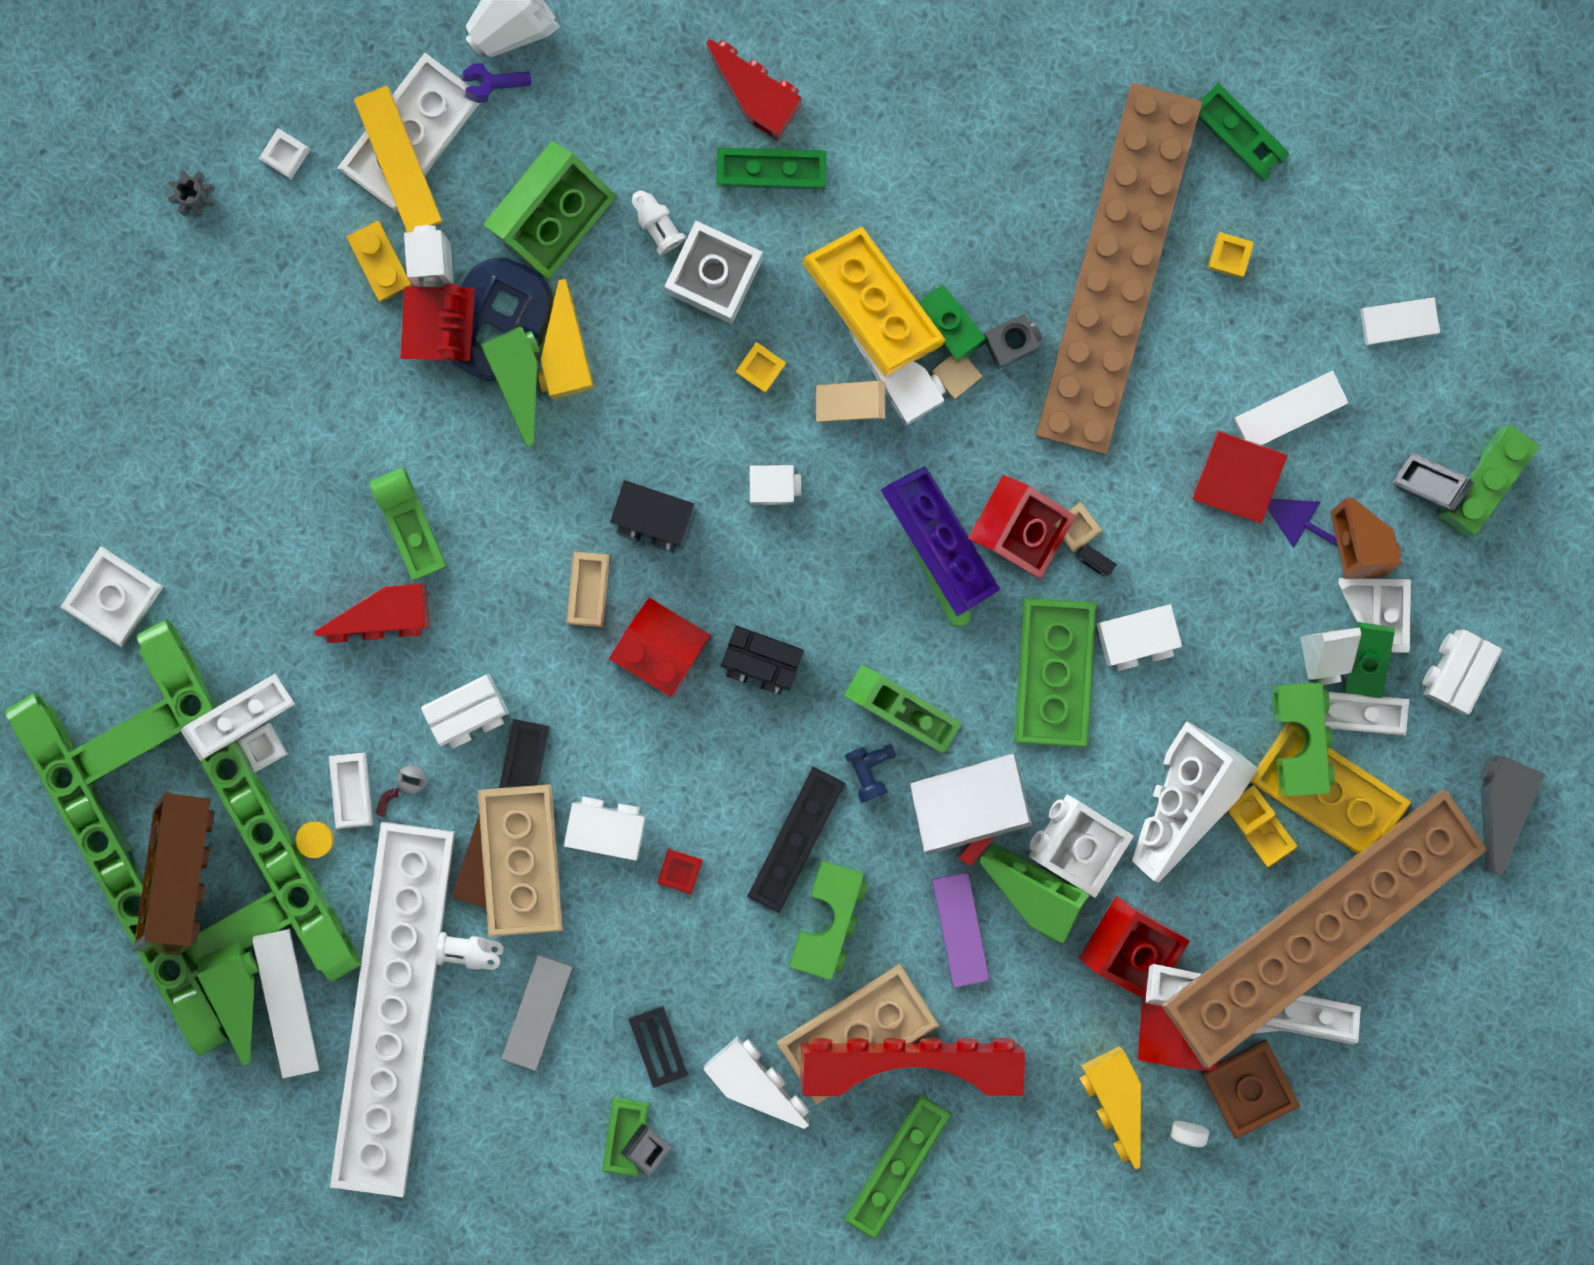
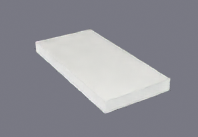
[338,53,480,213]

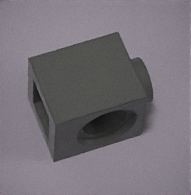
[984,314,1042,370]

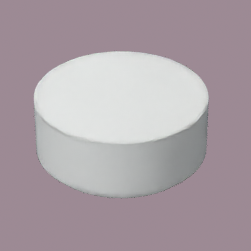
[1171,1121,1210,1147]

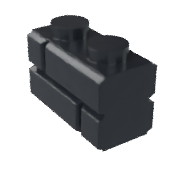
[721,625,804,695]

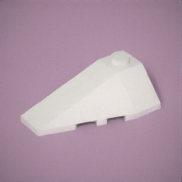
[1132,722,1258,883]

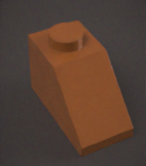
[1330,497,1402,579]

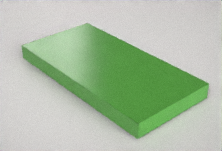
[1014,598,1097,748]

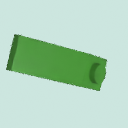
[480,327,540,447]
[844,664,962,754]
[979,842,1090,944]
[197,942,258,1066]

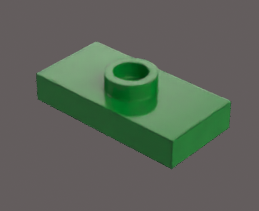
[918,285,987,364]
[1345,622,1395,698]

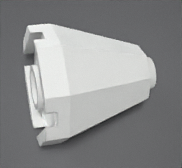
[466,0,560,57]

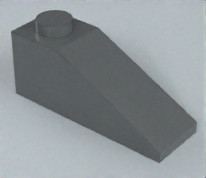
[1480,756,1545,875]

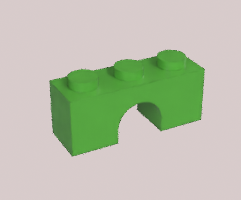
[1436,424,1540,537]
[1271,683,1335,796]
[790,859,869,980]

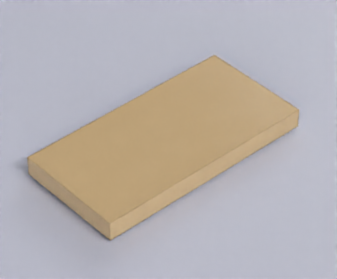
[478,784,563,937]
[777,963,939,1105]

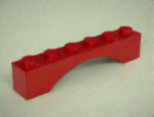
[800,1038,1025,1096]

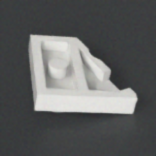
[1338,578,1411,653]

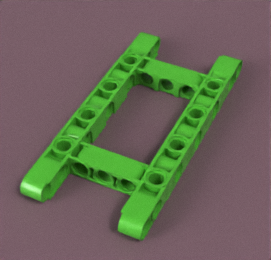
[5,618,361,1056]

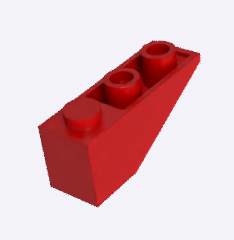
[706,38,802,141]
[315,584,430,643]

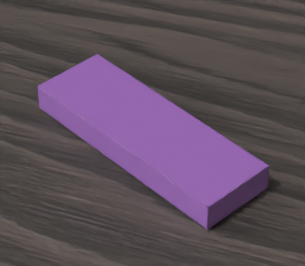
[932,872,990,988]

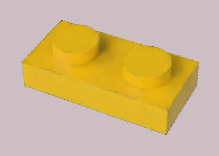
[346,220,412,303]

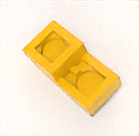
[1227,785,1298,869]

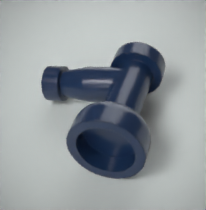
[844,743,896,804]

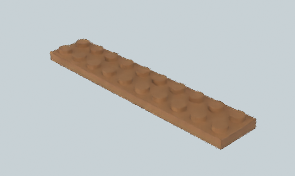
[1036,83,1202,455]
[1161,790,1487,1068]

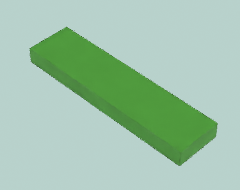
[844,1094,951,1240]

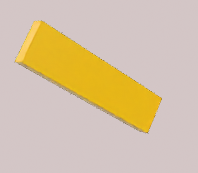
[354,85,443,233]

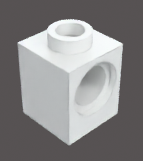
[750,465,801,505]

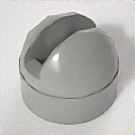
[397,765,427,794]

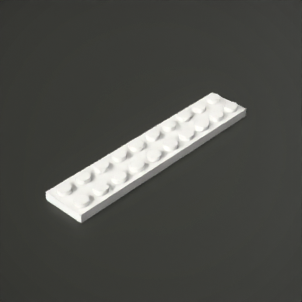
[330,822,455,1197]

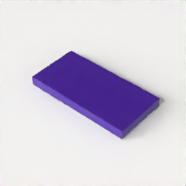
[881,466,1000,616]

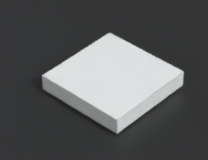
[61,546,164,647]

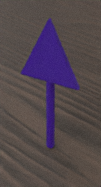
[1267,499,1338,548]

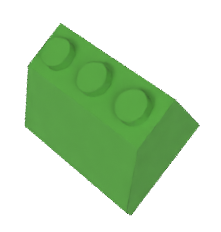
[483,141,617,280]

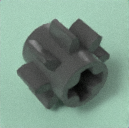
[168,171,215,217]

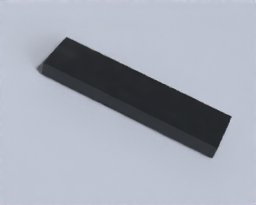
[747,766,845,913]

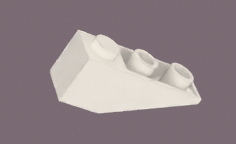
[703,1036,810,1129]

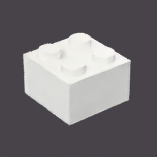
[664,221,763,324]

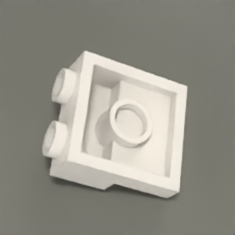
[1028,795,1133,898]

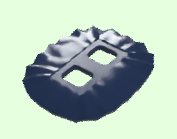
[452,258,553,381]

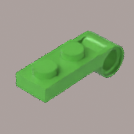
[369,467,448,581]

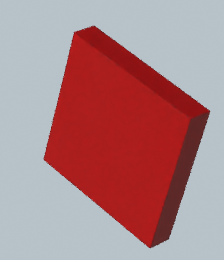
[1192,430,1288,523]

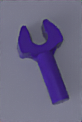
[462,63,531,103]

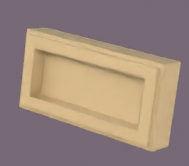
[816,381,885,423]
[567,552,610,628]

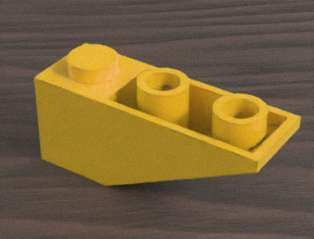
[1079,1046,1141,1170]

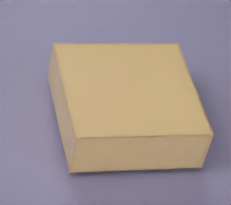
[931,356,983,401]
[1055,502,1102,553]

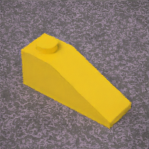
[537,279,595,399]

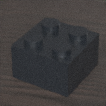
[610,480,697,553]

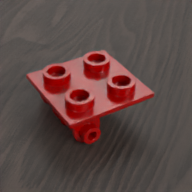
[400,284,475,361]

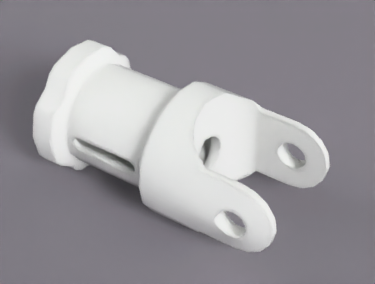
[632,191,687,256]
[435,932,504,970]

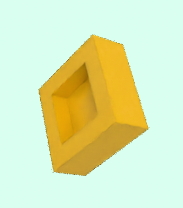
[1207,232,1254,279]
[736,342,786,394]

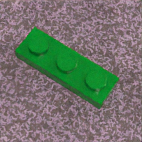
[716,147,827,190]

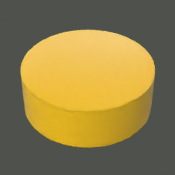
[296,821,334,858]

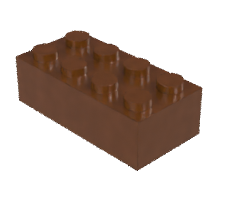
[133,792,215,956]

